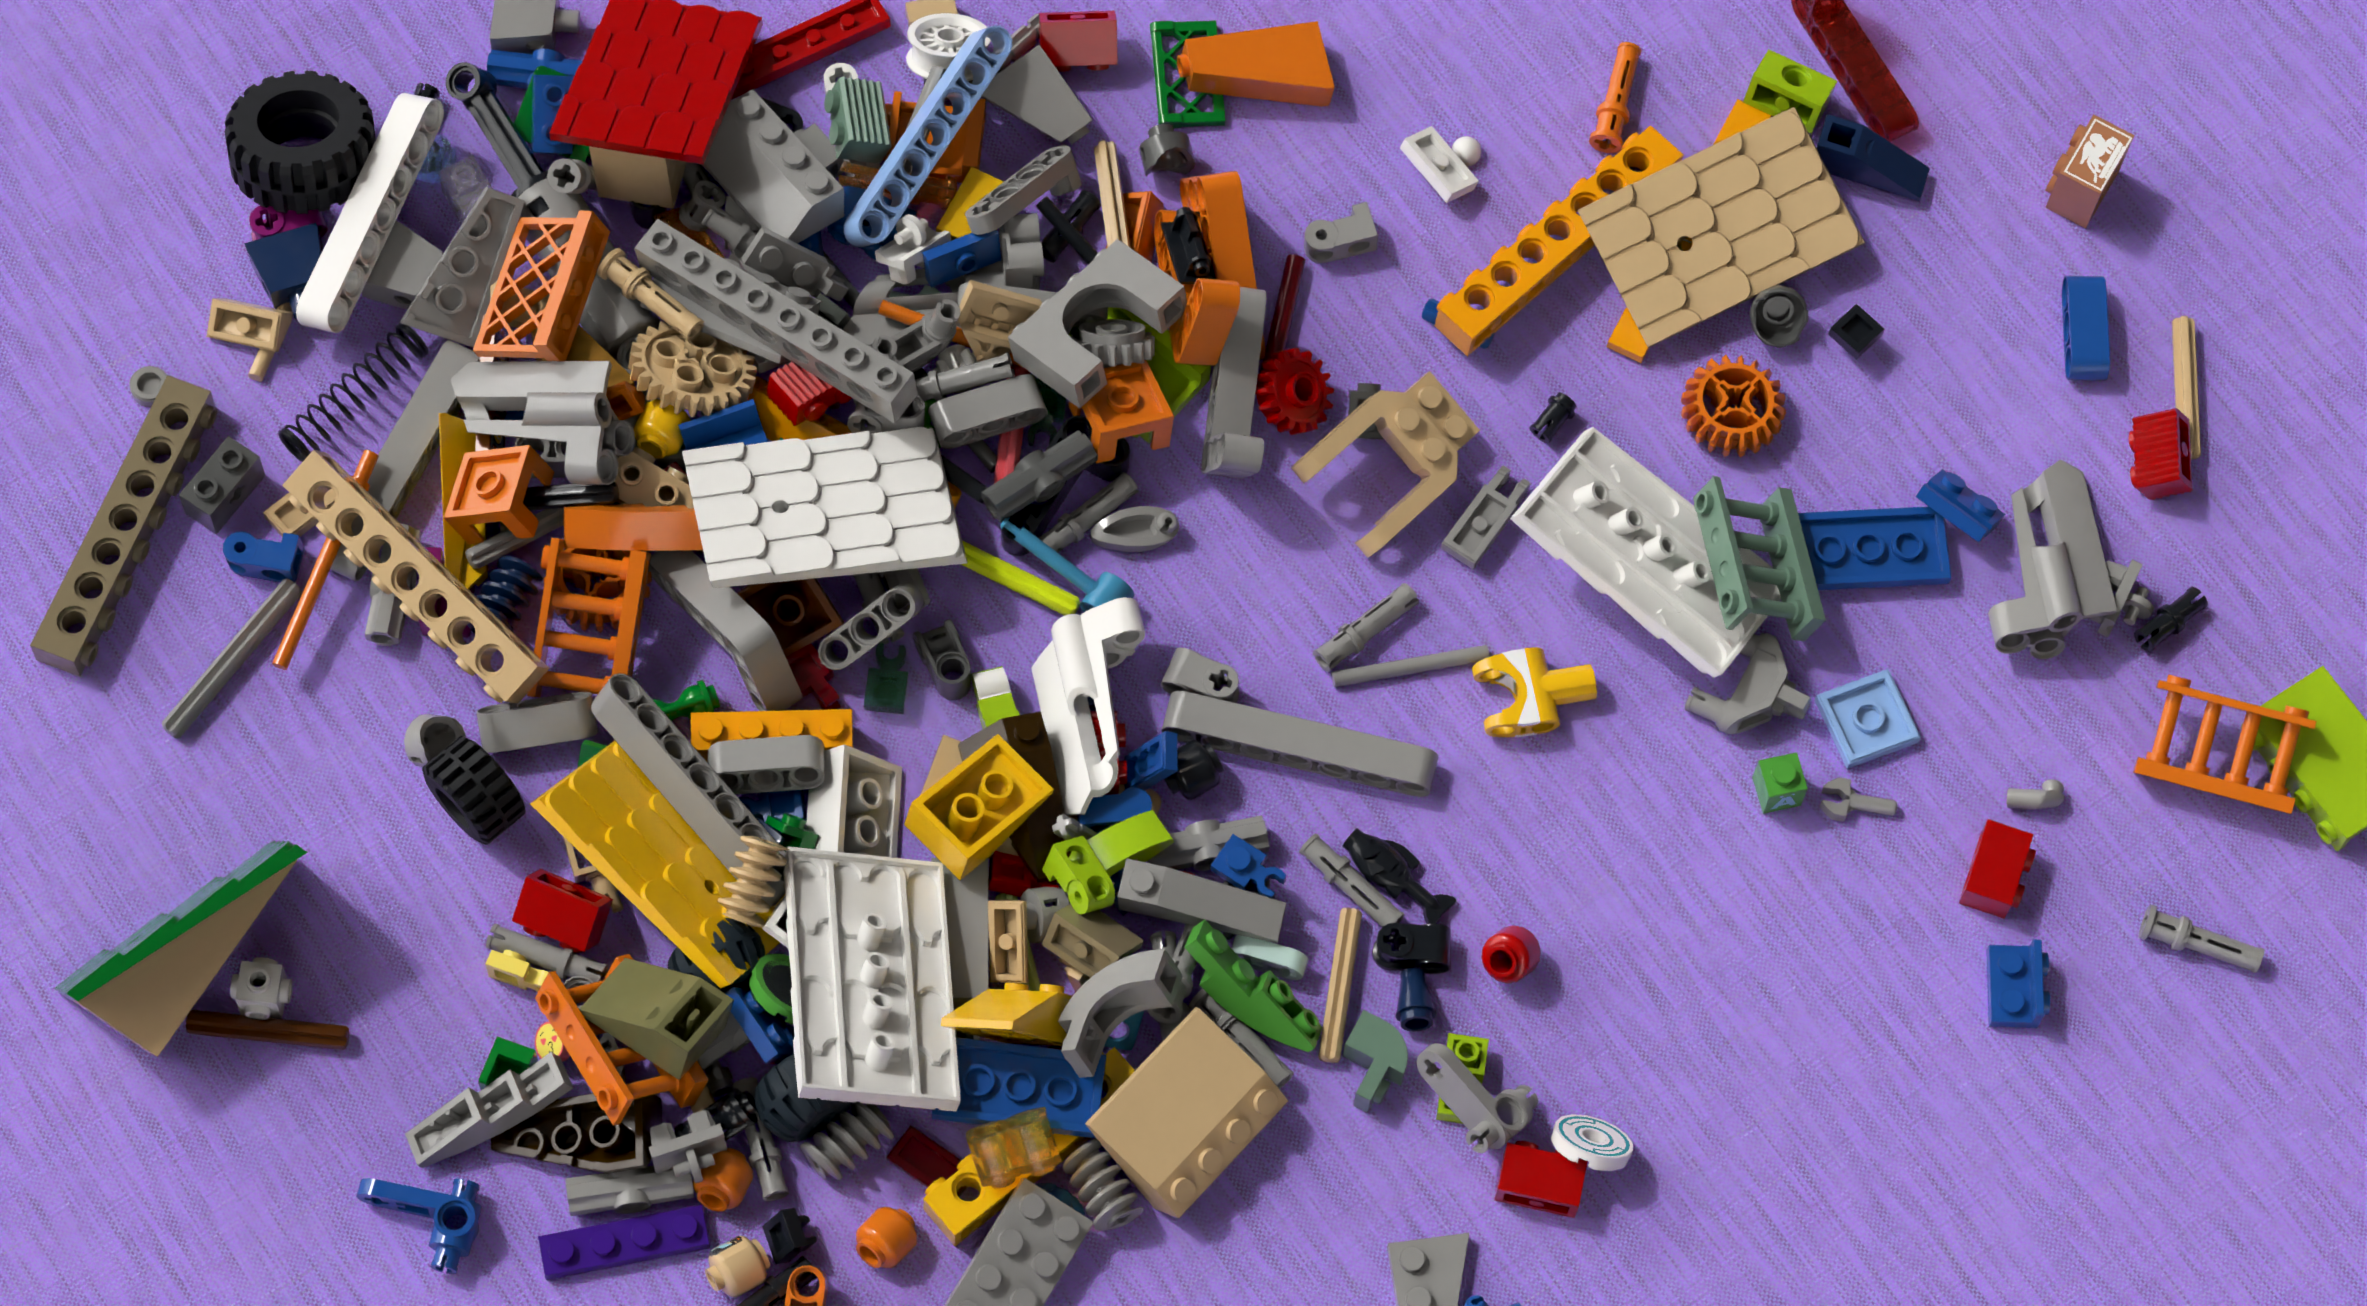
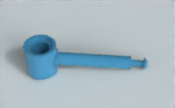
[1000,517,1135,612]

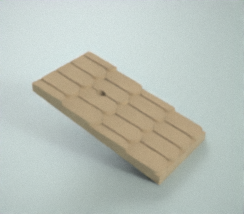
[1577,107,1865,347]

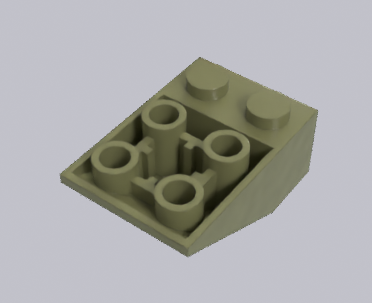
[579,958,734,1080]

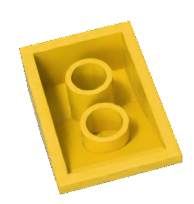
[904,734,1054,880]
[941,983,1072,1046]

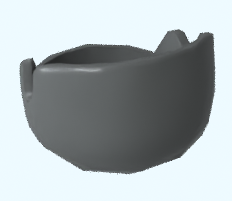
[1749,285,1808,348]

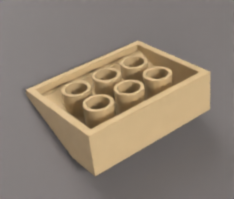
[1085,1007,1288,1218]

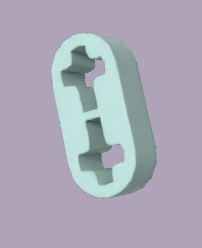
[1231,935,1308,980]

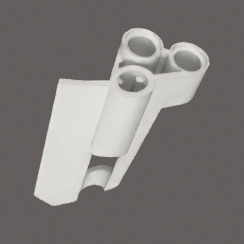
[1031,597,1145,815]

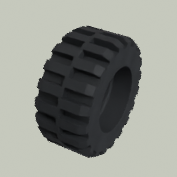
[224,71,376,214]

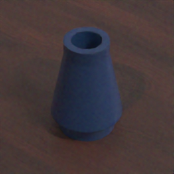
[1396,968,1436,1032]

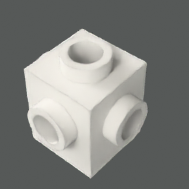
[230,957,292,1020]

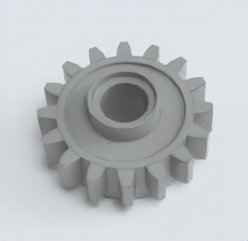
[1071,319,1155,368]

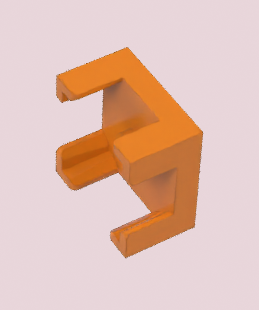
[1069,360,1174,464]
[444,445,554,545]

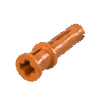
[1589,42,1642,153]

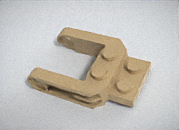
[1291,371,1480,558]

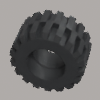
[422,736,526,845]

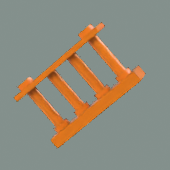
[527,537,651,698]
[2133,675,2317,814]
[535,954,709,1126]

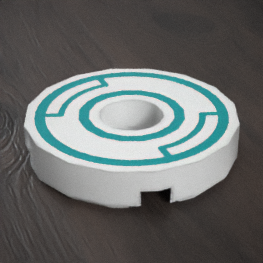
[1551,1114,1633,1171]

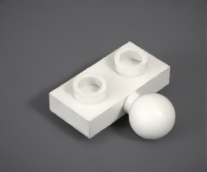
[1400,126,1481,203]

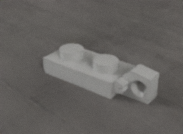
[741,227,848,301]

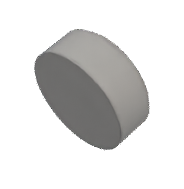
[130,366,167,407]

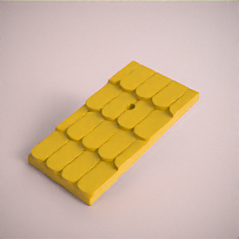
[530,740,785,988]

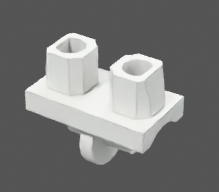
[875,214,951,284]

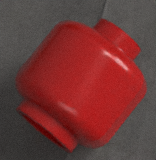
[1481,925,1541,983]

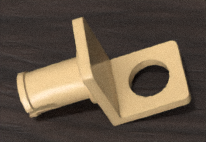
[563,837,624,915]

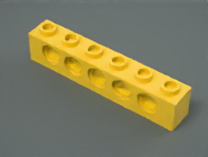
[923,1047,1135,1246]

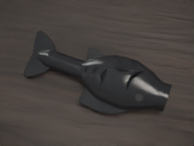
[1342,828,1456,924]

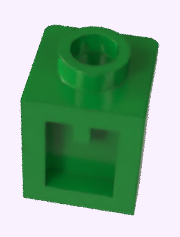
[765,813,819,852]

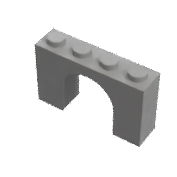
[1008,239,1187,408]

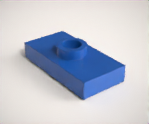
[923,230,1001,288]
[1124,731,1177,791]

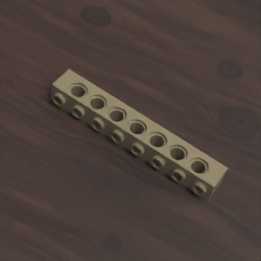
[30,375,217,677]

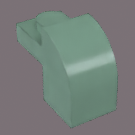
[1343,1010,1408,1113]

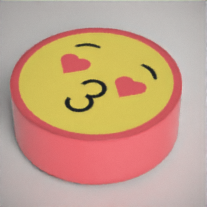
[535,1022,570,1062]

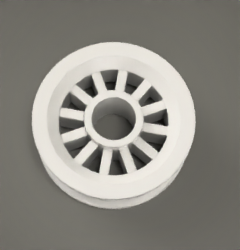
[906,13,991,81]

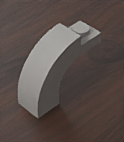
[1058,949,1183,1078]

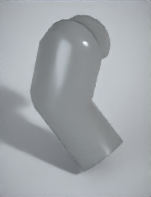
[2007,779,2065,810]

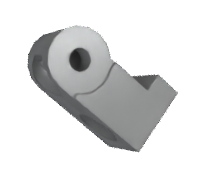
[1304,202,1378,263]

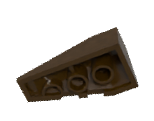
[958,711,1071,883]
[491,1094,662,1173]

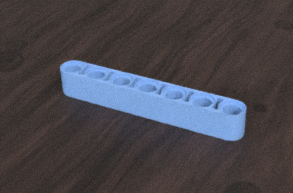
[844,25,1012,247]

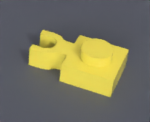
[485,950,548,992]

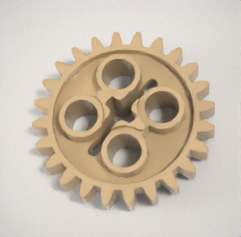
[628,321,757,417]

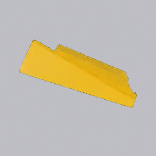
[439,413,488,590]

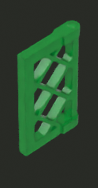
[1150,20,1226,129]

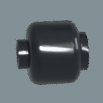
[1164,740,1224,800]

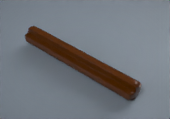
[186,1010,350,1050]

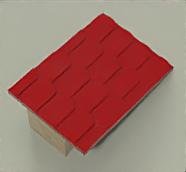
[549,0,763,209]

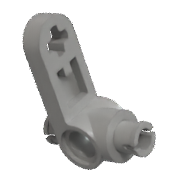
[1417,1043,1538,1153]

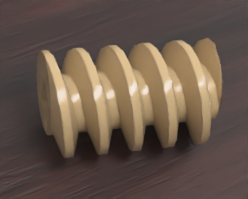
[717,836,790,928]

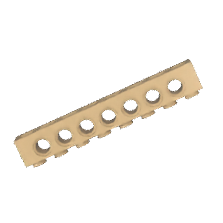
[282,450,549,704]

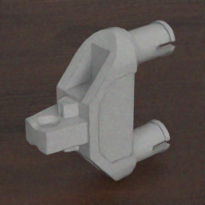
[870,299,960,372]
[1685,633,1811,734]

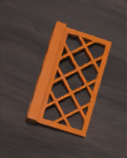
[473,210,610,361]

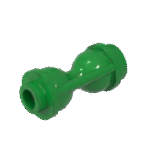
[652,680,720,722]

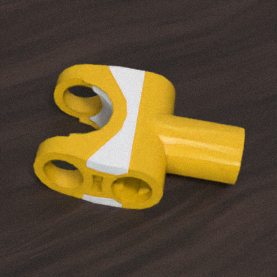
[1472,647,1597,737]

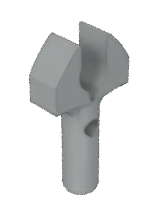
[1820,777,1897,822]

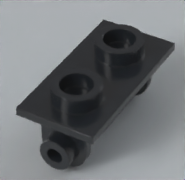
[1161,207,1216,284]

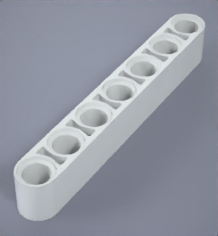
[296,93,444,333]

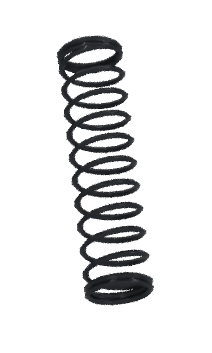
[278,323,428,462]

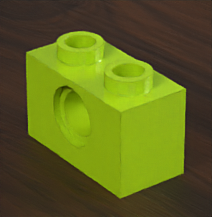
[1743,49,1837,134]

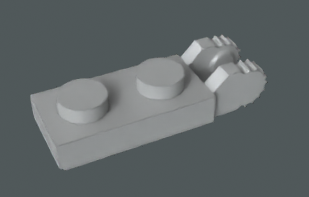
[1441,465,1531,569]

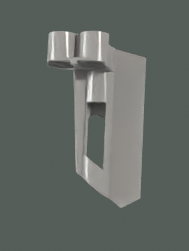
[843,213,1044,346]
[451,361,635,485]
[1988,460,2117,659]

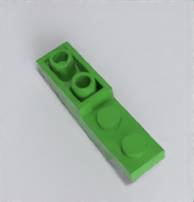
[1184,919,1323,1052]

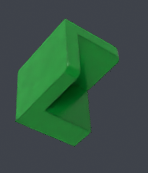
[478,1036,538,1090]

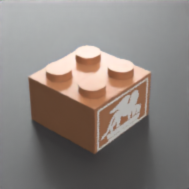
[2045,114,2135,229]

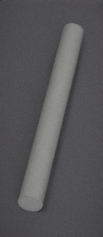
[1331,645,1489,687]

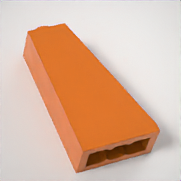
[1177,21,1335,107]

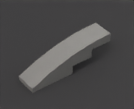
[405,1052,573,1168]

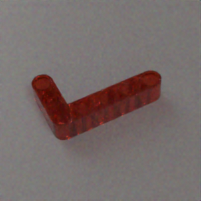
[1791,0,1919,142]

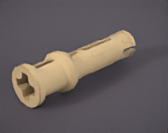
[597,248,704,341]

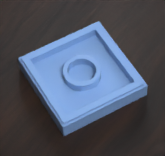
[1815,669,1921,769]

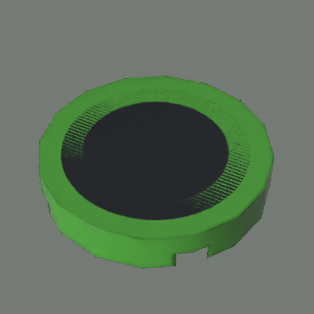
[749,953,793,1024]

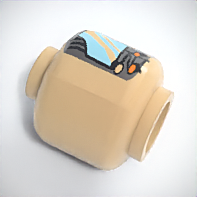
[705,1236,770,1297]

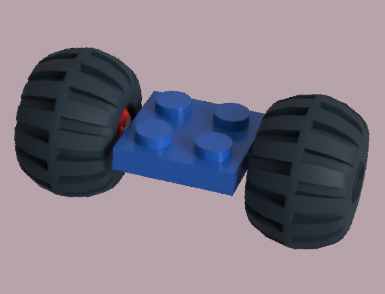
[668,918,853,1142]

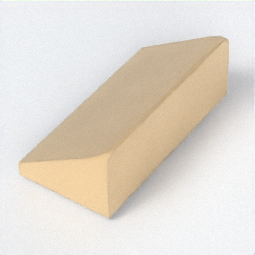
[206,298,293,352]
[988,899,1029,983]

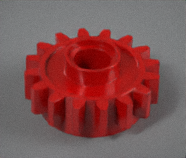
[1255,348,1334,435]

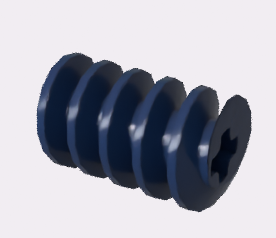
[467,556,543,634]

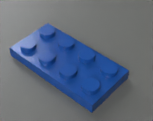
[1798,506,1951,590]
[932,1037,1106,1138]

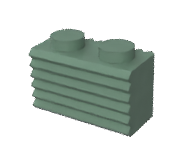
[824,76,892,164]

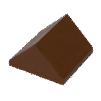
[737,578,844,657]

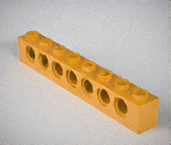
[1434,125,1684,357]

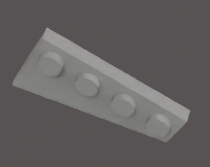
[399,187,525,348]

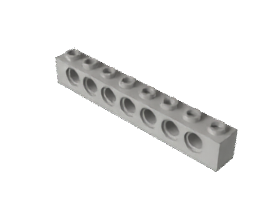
[634,219,918,424]

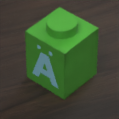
[1752,752,1808,814]

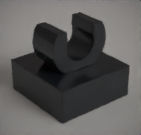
[1828,304,1885,360]
[762,1208,817,1264]

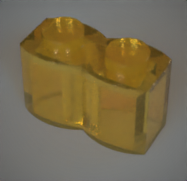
[966,1107,1062,1189]

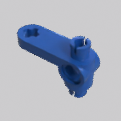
[356,1178,482,1274]

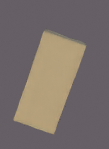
[905,0,958,28]

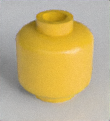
[633,399,691,459]

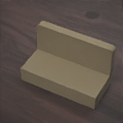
[1042,904,1143,978]

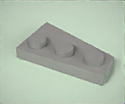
[1387,1233,1469,1306]

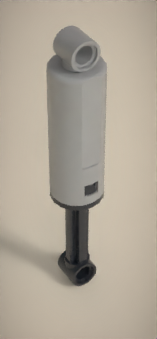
[446,62,660,374]

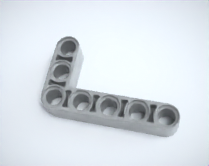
[1201,287,1267,479]
[649,550,803,711]

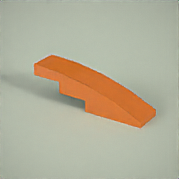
[564,503,703,551]

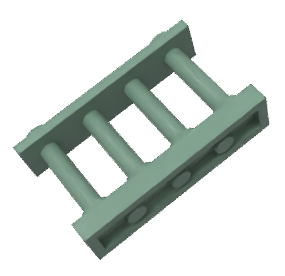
[1693,476,1826,641]

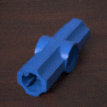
[487,49,582,90]

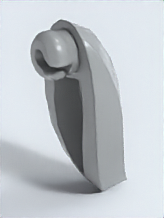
[1090,506,1179,552]

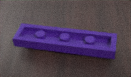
[538,1204,710,1280]

